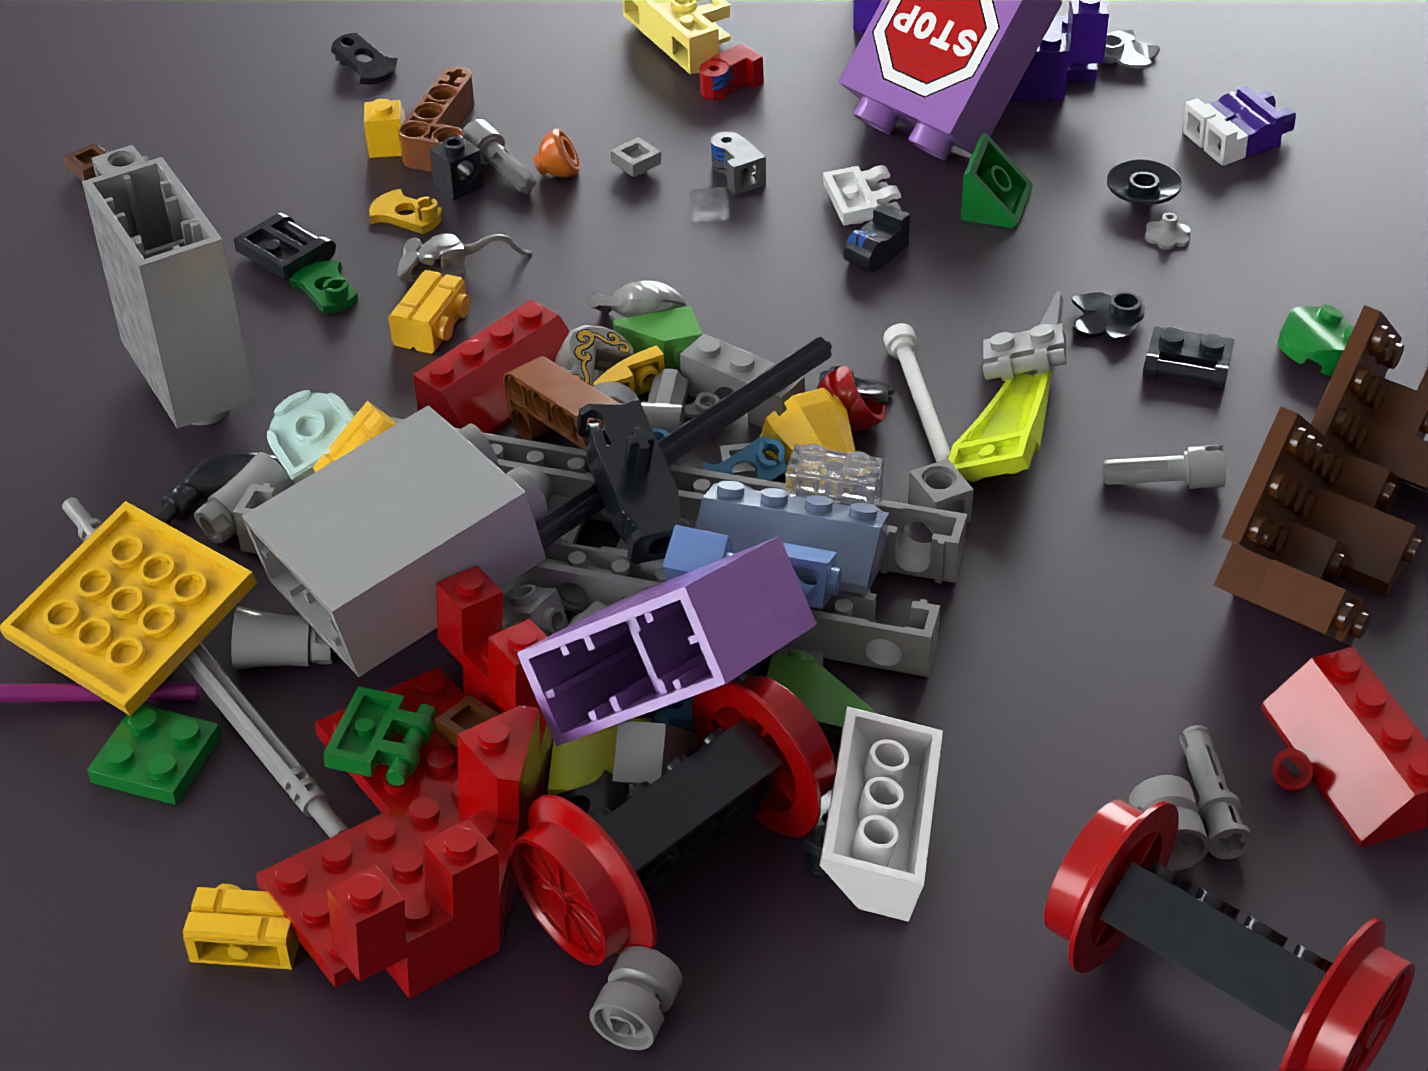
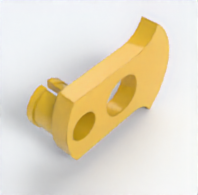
[369,189,443,234]

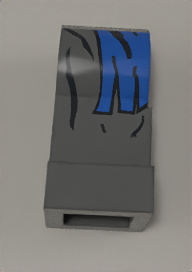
[711,132,766,195]

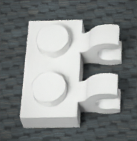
[823,165,901,226]

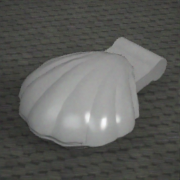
[586,280,686,317]

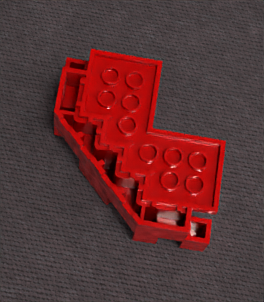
[256,565,554,999]

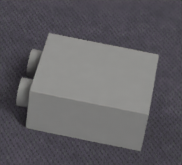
[82,157,255,429]
[242,405,548,677]

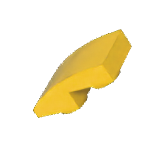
[593,345,664,395]

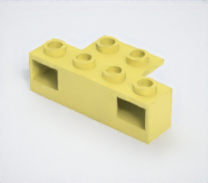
[623,0,731,74]

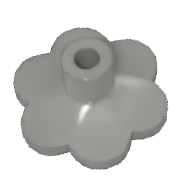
[1145,213,1191,250]

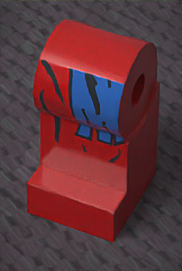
[699,43,764,100]

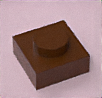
[64,143,108,181]
[435,694,500,748]

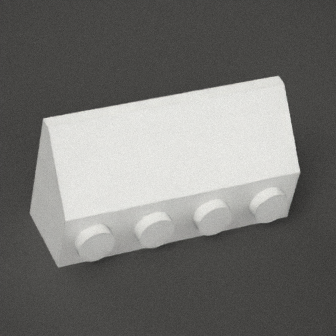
[820,706,943,922]

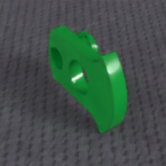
[289,261,359,314]

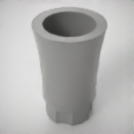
[194,452,294,544]
[231,606,334,670]

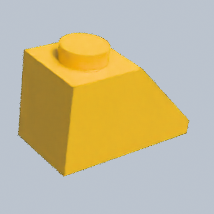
[364,99,405,158]

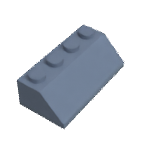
[694,481,889,595]

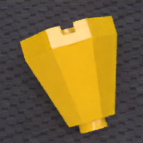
[760,388,859,494]

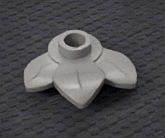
[1104,29,1160,69]

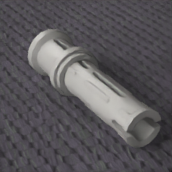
[1179,725,1253,859]

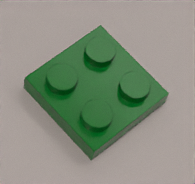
[87,704,222,805]

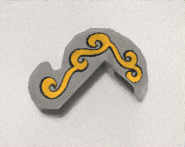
[555,325,634,387]

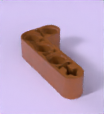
[398,66,475,172]
[503,356,619,451]

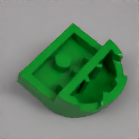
[1277,304,1354,376]

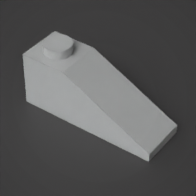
[612,721,701,794]

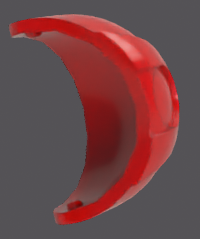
[817,366,886,431]

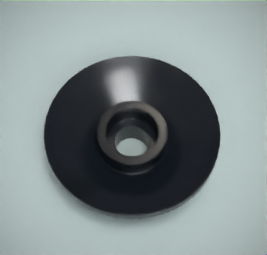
[1107,159,1182,205]

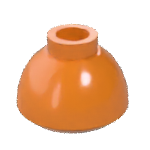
[533,128,580,178]

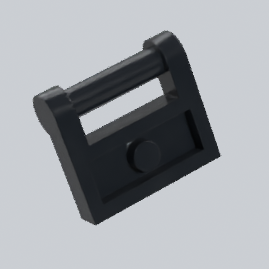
[234,213,336,280]
[1142,326,1235,390]

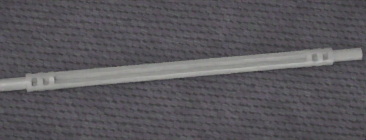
[62,497,348,838]

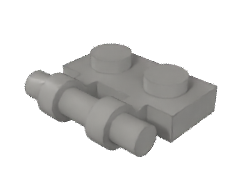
[983,323,1067,381]

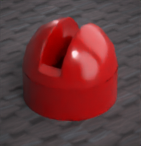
[1272,749,1313,790]

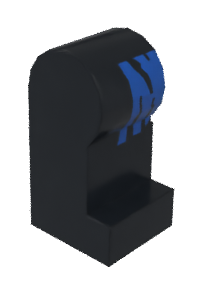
[843,202,910,272]

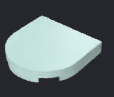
[267,390,354,484]

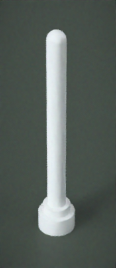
[883,323,950,462]

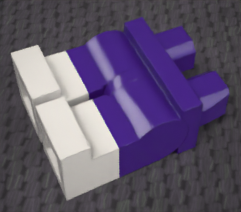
[1183,85,1296,166]

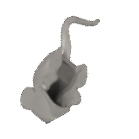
[397,234,532,283]

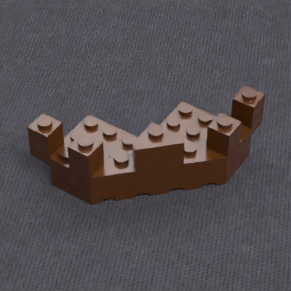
[1213,305,1428,645]

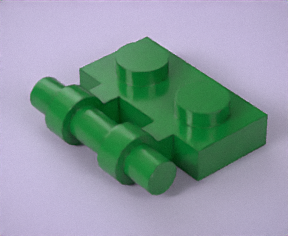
[323,686,437,786]

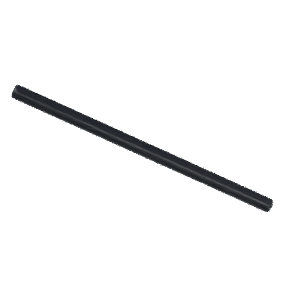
[535,337,832,549]

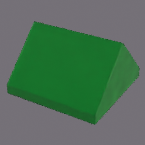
[961,133,1033,228]

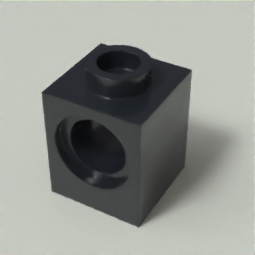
[429,135,484,200]

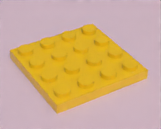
[0,501,258,716]

